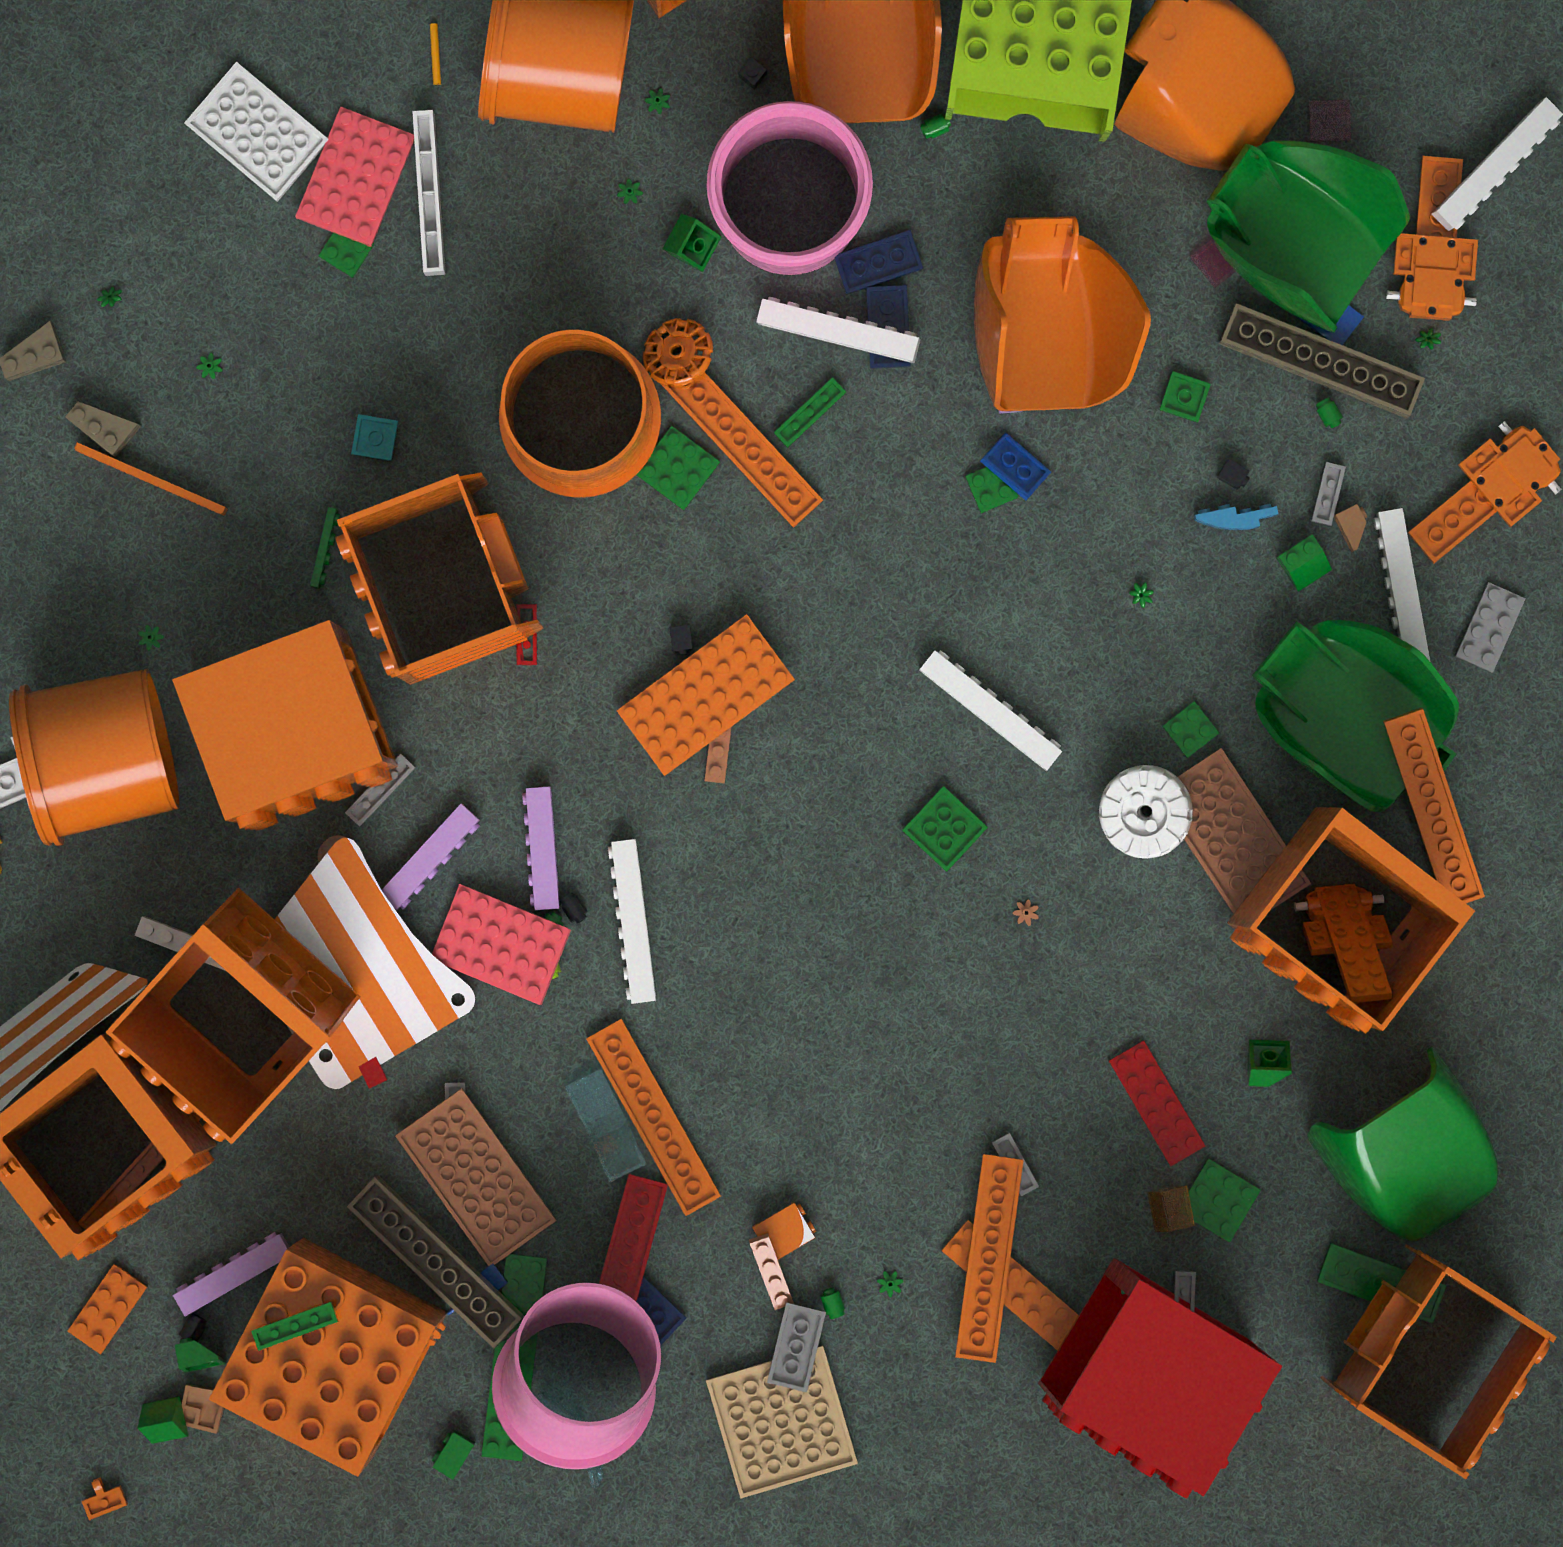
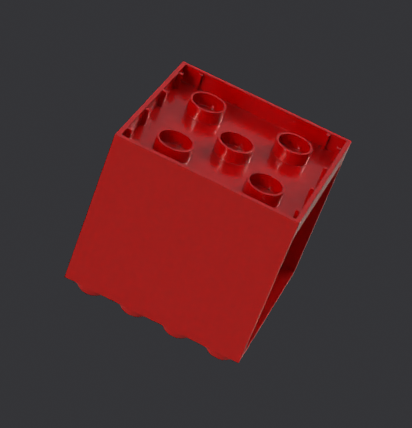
[1038,1258,1282,1499]

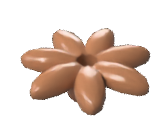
[1013,899,1039,926]

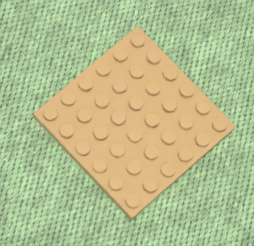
[706,1345,858,1499]

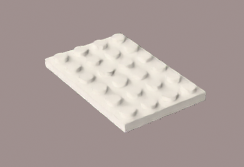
[185,62,329,202]

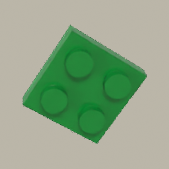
[319,233,375,278]
[1159,371,1211,423]
[965,467,1018,514]
[1162,701,1219,758]

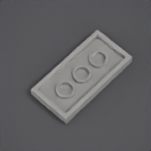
[1455,582,1526,673]
[767,1303,826,1392]

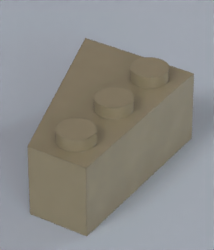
[0,321,66,381]
[65,402,141,458]

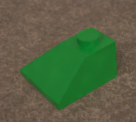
[1248,1040,1292,1087]
[175,1338,226,1373]

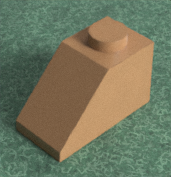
[1334,504,1367,553]

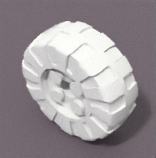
[1099,765,1193,858]

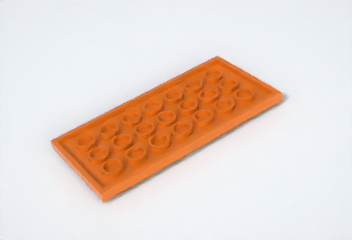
[617,614,795,776]

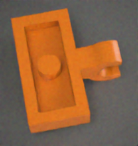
[81,1477,128,1520]

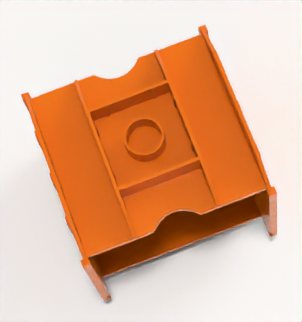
[335,472,544,685]
[1321,1244,1557,1479]

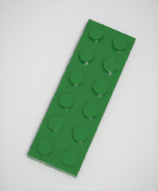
[1317,1243,1446,1324]

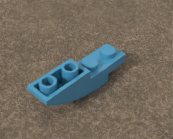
[1194,504,1278,530]

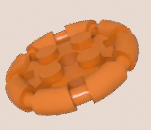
[642,318,713,387]

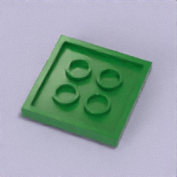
[636,426,720,511]
[902,786,988,872]
[1177,1159,1261,1242]

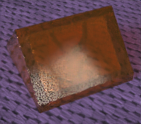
[1147,1185,1195,1232]

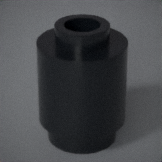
[559,892,588,924]
[179,1313,206,1342]

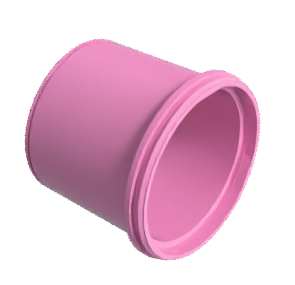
[707,101,873,275]
[492,1283,661,1469]

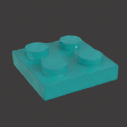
[351,414,399,461]

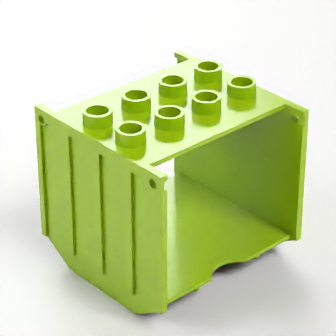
[945,0,1132,142]

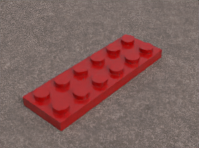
[1109,1040,1205,1167]
[599,1174,668,1301]

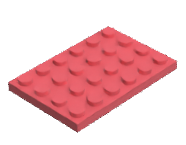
[295,106,414,247]
[432,884,571,1005]

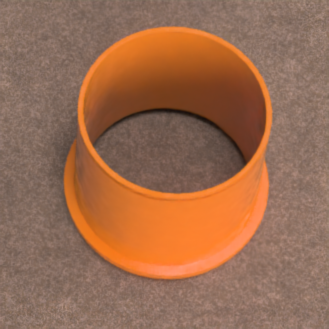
[478,0,634,133]
[499,330,661,498]
[9,669,180,846]

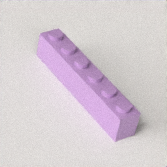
[523,787,560,910]
[382,804,480,910]
[173,1232,289,1316]

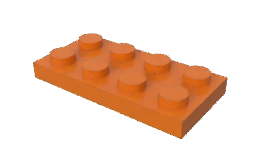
[67,1264,148,1355]

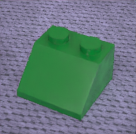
[662,214,722,272]
[1276,534,1332,592]

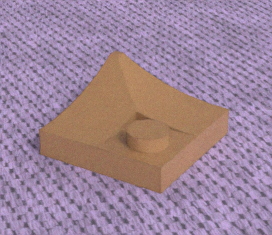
[182,1383,224,1434]

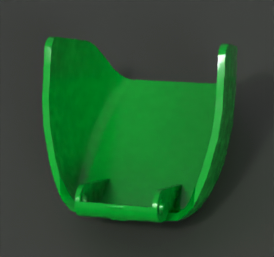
[1206,141,1410,333]
[1252,620,1459,812]
[1307,1046,1498,1242]

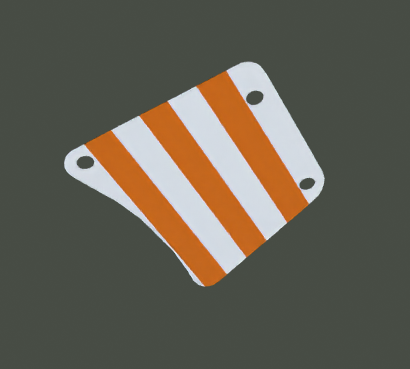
[275,838,475,1089]
[0,963,148,1111]

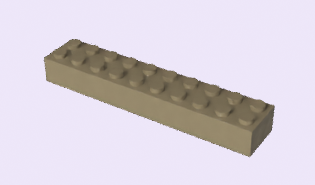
[1219,303,1425,418]
[347,1176,525,1348]

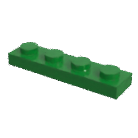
[774,377,846,448]
[310,507,341,589]
[251,1301,339,1351]

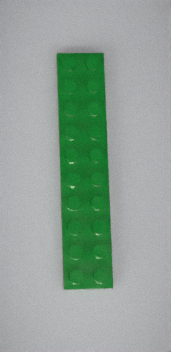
[481,1253,547,1461]

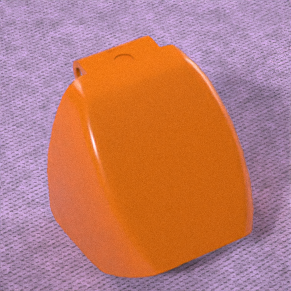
[783,0,942,123]
[1114,0,1295,171]
[974,216,1151,411]

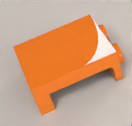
[752,1202,816,1260]

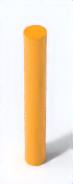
[430,23,441,85]

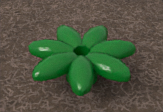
[644,88,670,114]
[617,178,643,204]
[97,287,122,307]
[1415,328,1441,350]
[196,353,223,379]
[1129,582,1154,608]
[138,625,164,651]
[877,1271,903,1297]

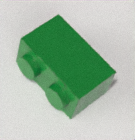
[432,1430,476,1480]

